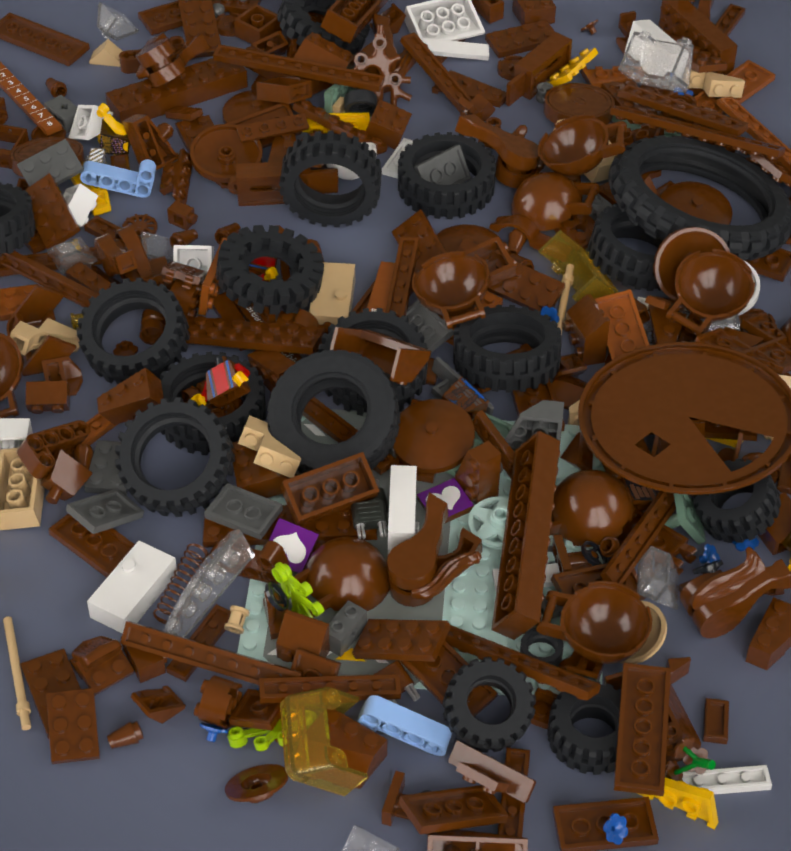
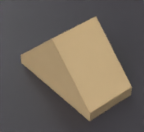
[89,39,123,67]

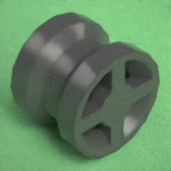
[536,82,553,104]

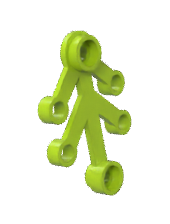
[272,562,324,618]
[227,706,318,751]

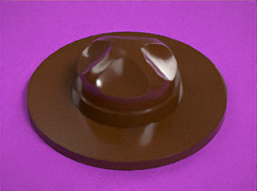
[225,764,289,804]

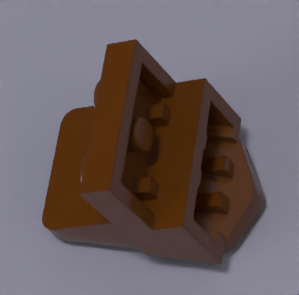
[70,636,134,696]

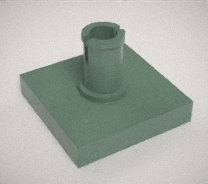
[665,493,706,545]

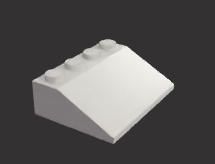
[404,0,485,41]

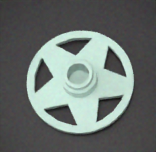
[468,497,509,549]

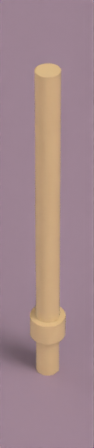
[557,264,574,335]
[3,616,31,730]

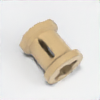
[224,605,250,634]

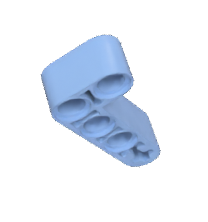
[80,159,156,198]
[356,695,452,756]

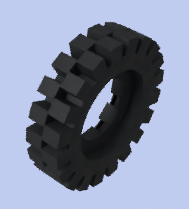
[277,0,370,55]
[216,225,324,314]

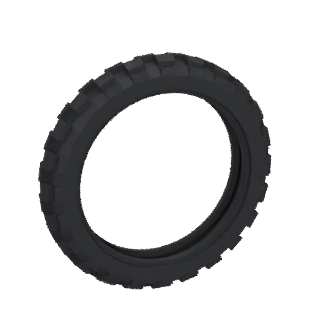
[608,135,791,261]

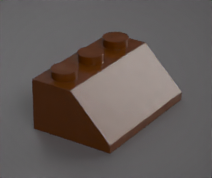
[293,32,355,85]
[65,262,121,294]

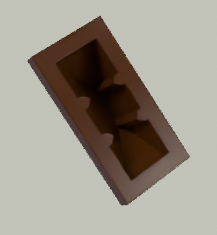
[560,432,593,470]

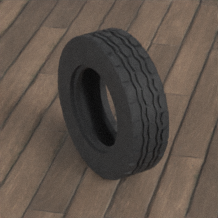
[267,350,400,474]

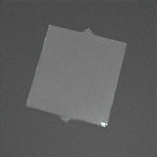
[141,231,173,263]

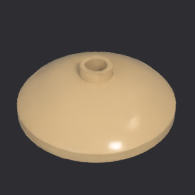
[619,601,667,664]

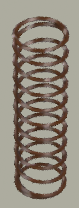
[153,543,209,625]

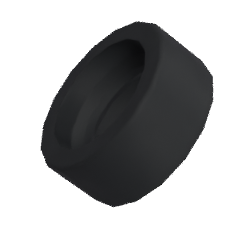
[344,89,377,117]
[520,628,564,667]

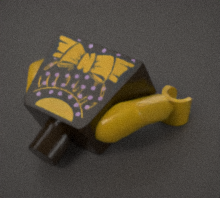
[96,103,131,155]

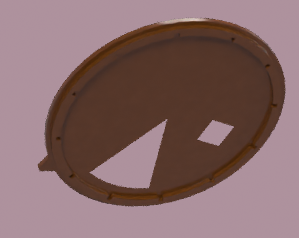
[578,342,791,495]

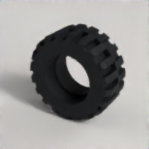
[693,459,781,543]
[443,657,536,753]
[547,681,621,775]

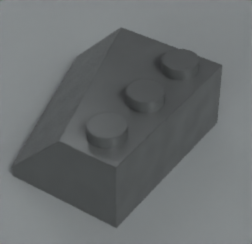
[505,400,564,461]

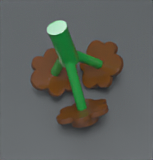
[665,736,716,781]

